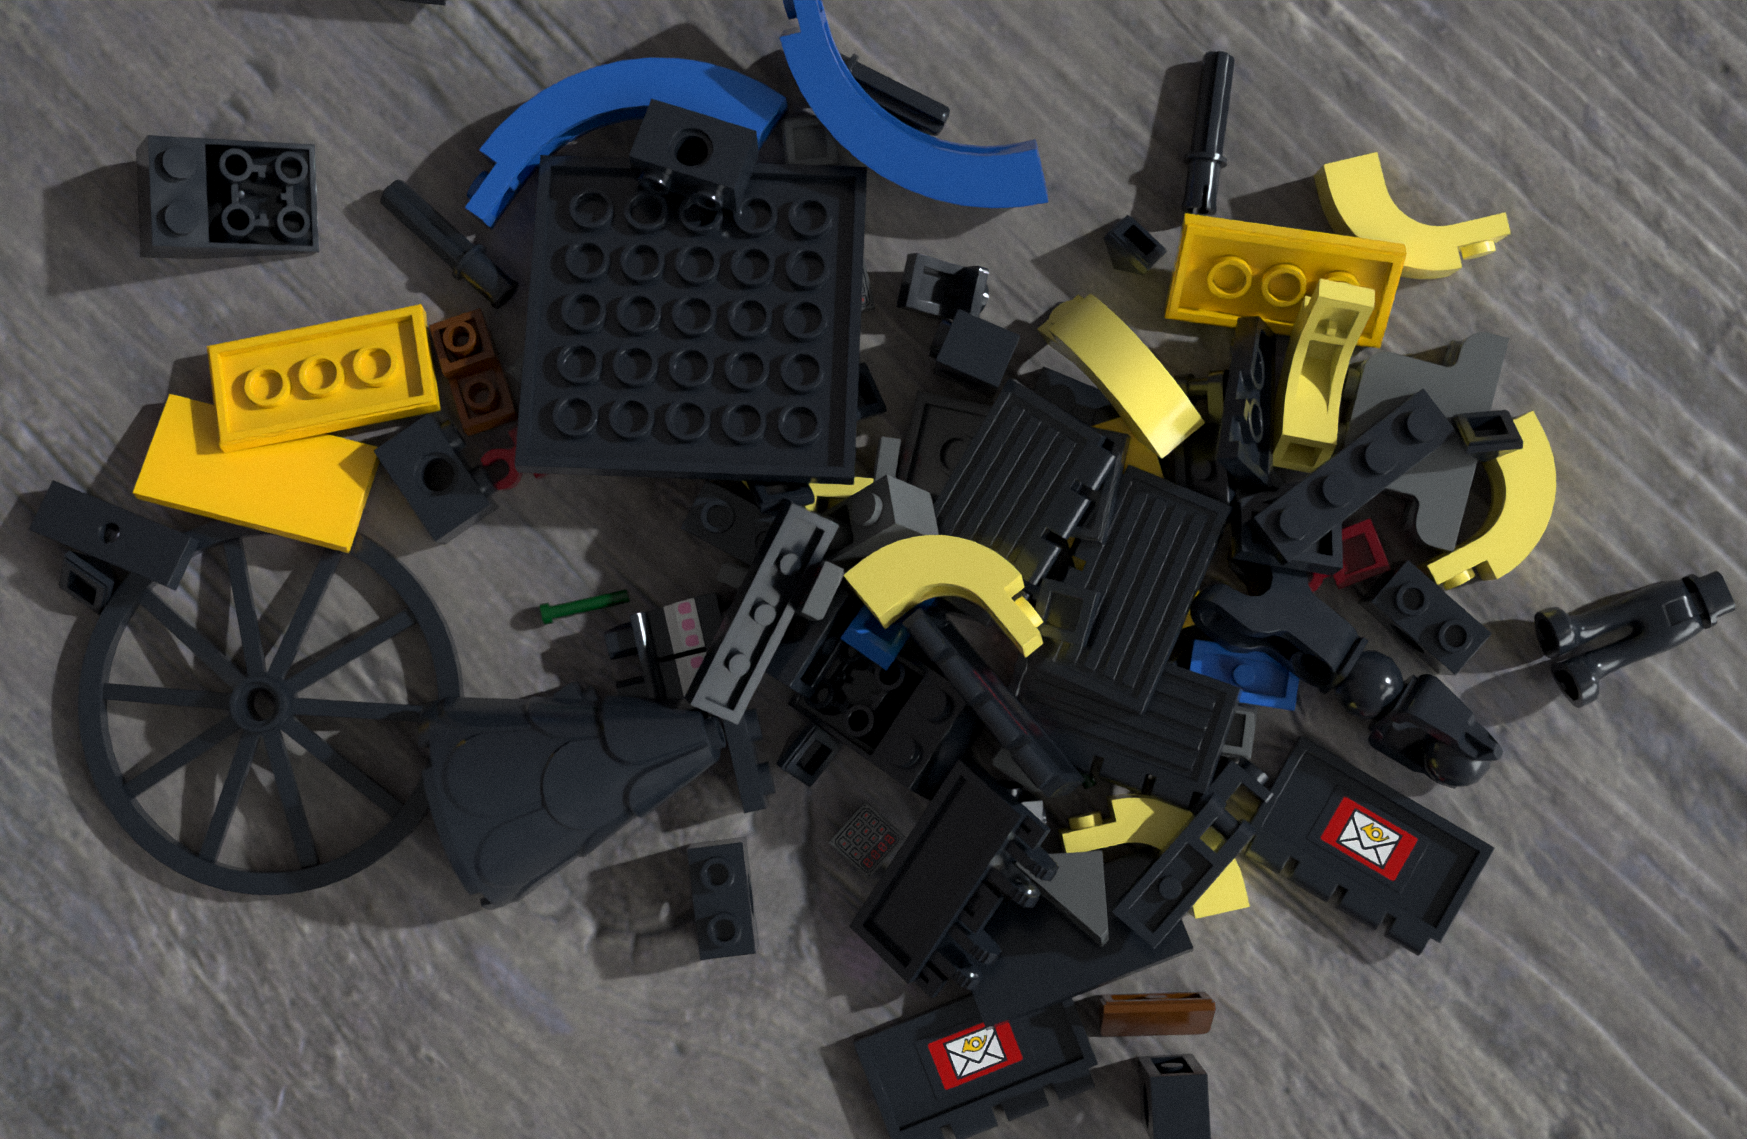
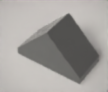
[1015,851,1109,947]

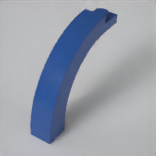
[779,0,1048,208]
[465,57,788,230]

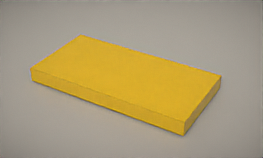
[1164,213,1407,349]
[207,304,441,453]
[133,394,380,553]

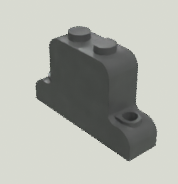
[1331,332,1510,554]

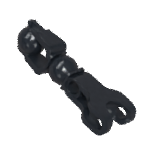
[1190,545,1503,789]

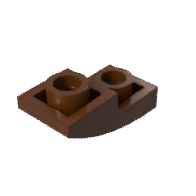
[429,308,519,436]

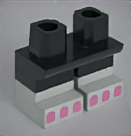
[604,598,707,700]

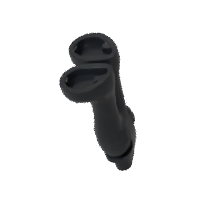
[1534,571,1735,708]

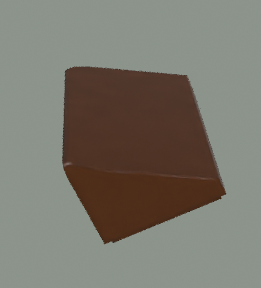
[1099,991,1216,1037]

